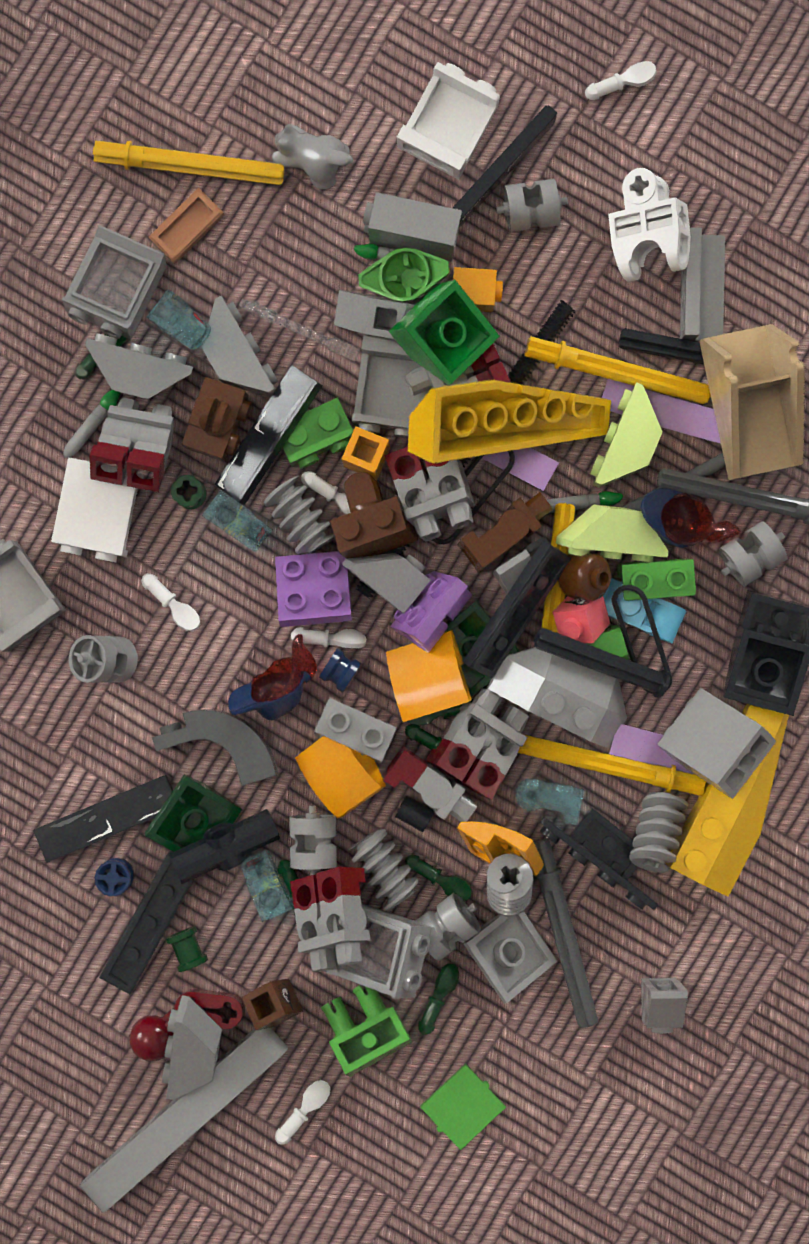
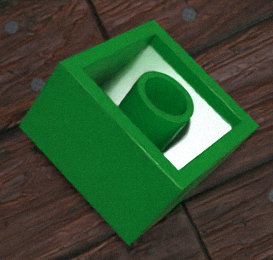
[389,280,500,385]

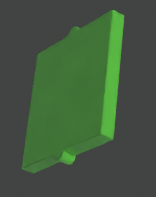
[420,1063,506,1150]

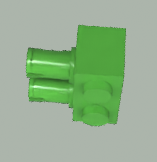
[321,985,413,1077]

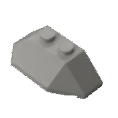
[487,647,627,749]

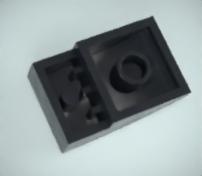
[723,590,809,716]

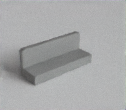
[680,228,725,341]

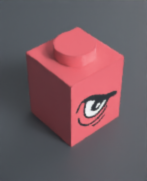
[553,596,610,643]

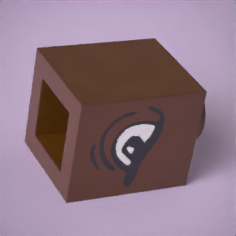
[241,979,303,1030]

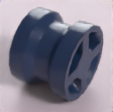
[319,648,362,693]
[94,858,134,897]

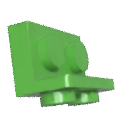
[283,397,354,469]
[616,558,696,601]

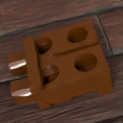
[457,492,553,573]

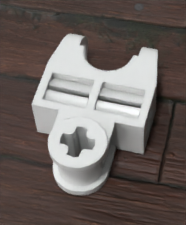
[609,168,691,282]

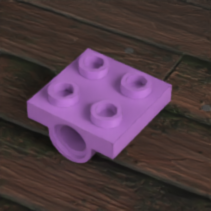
[275,551,352,627]
[390,571,472,653]

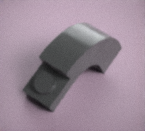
[152,709,278,786]

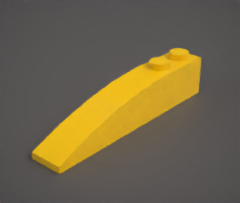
[408,380,611,463]
[665,704,789,897]

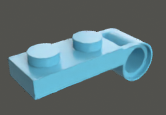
[603,578,686,644]

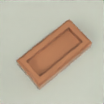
[148,187,225,265]

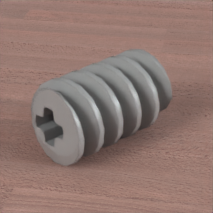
[263,475,335,555]
[629,792,688,873]
[346,829,419,911]
[487,854,533,916]

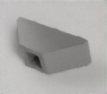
[334,290,417,339]
[202,296,278,397]
[85,333,193,399]
[162,995,222,1100]

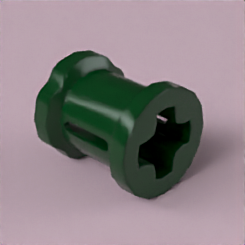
[171,475,207,510]
[165,926,208,972]

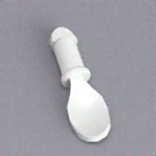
[585,61,656,100]
[301,471,350,515]
[142,573,200,631]
[291,627,367,648]
[275,1080,330,1145]

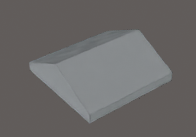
[464,911,557,1004]

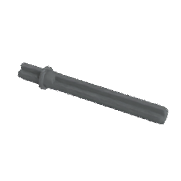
[657,468,809,525]
[533,838,598,1028]

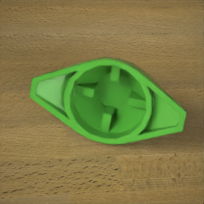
[358,247,450,302]

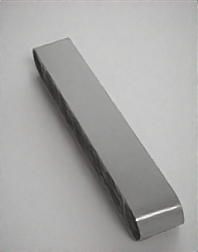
[79,1028,288,1213]

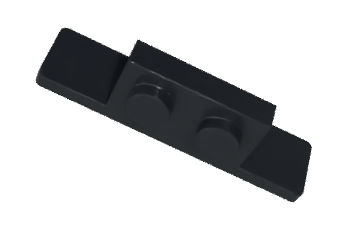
[537,807,658,910]

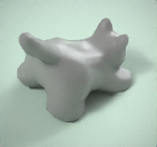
[272,124,353,189]

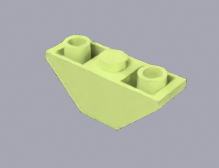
[590,382,663,488]
[556,504,669,562]

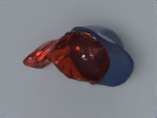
[641,488,741,548]
[228,634,317,720]

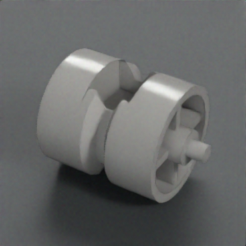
[496,179,568,232]
[719,521,788,587]
[69,635,138,683]
[289,805,337,875]
[415,893,481,961]

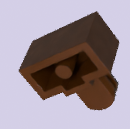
[181,377,252,462]
[330,472,418,559]

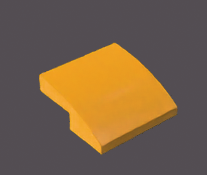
[386,630,472,722]
[295,736,386,819]
[457,822,544,877]

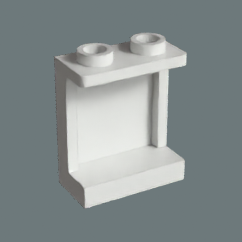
[397,62,500,180]
[51,457,144,562]

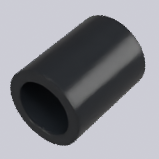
[395,795,434,832]

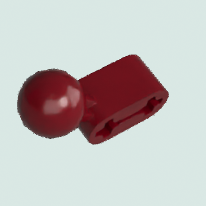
[129,989,245,1062]

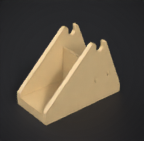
[699,324,805,480]

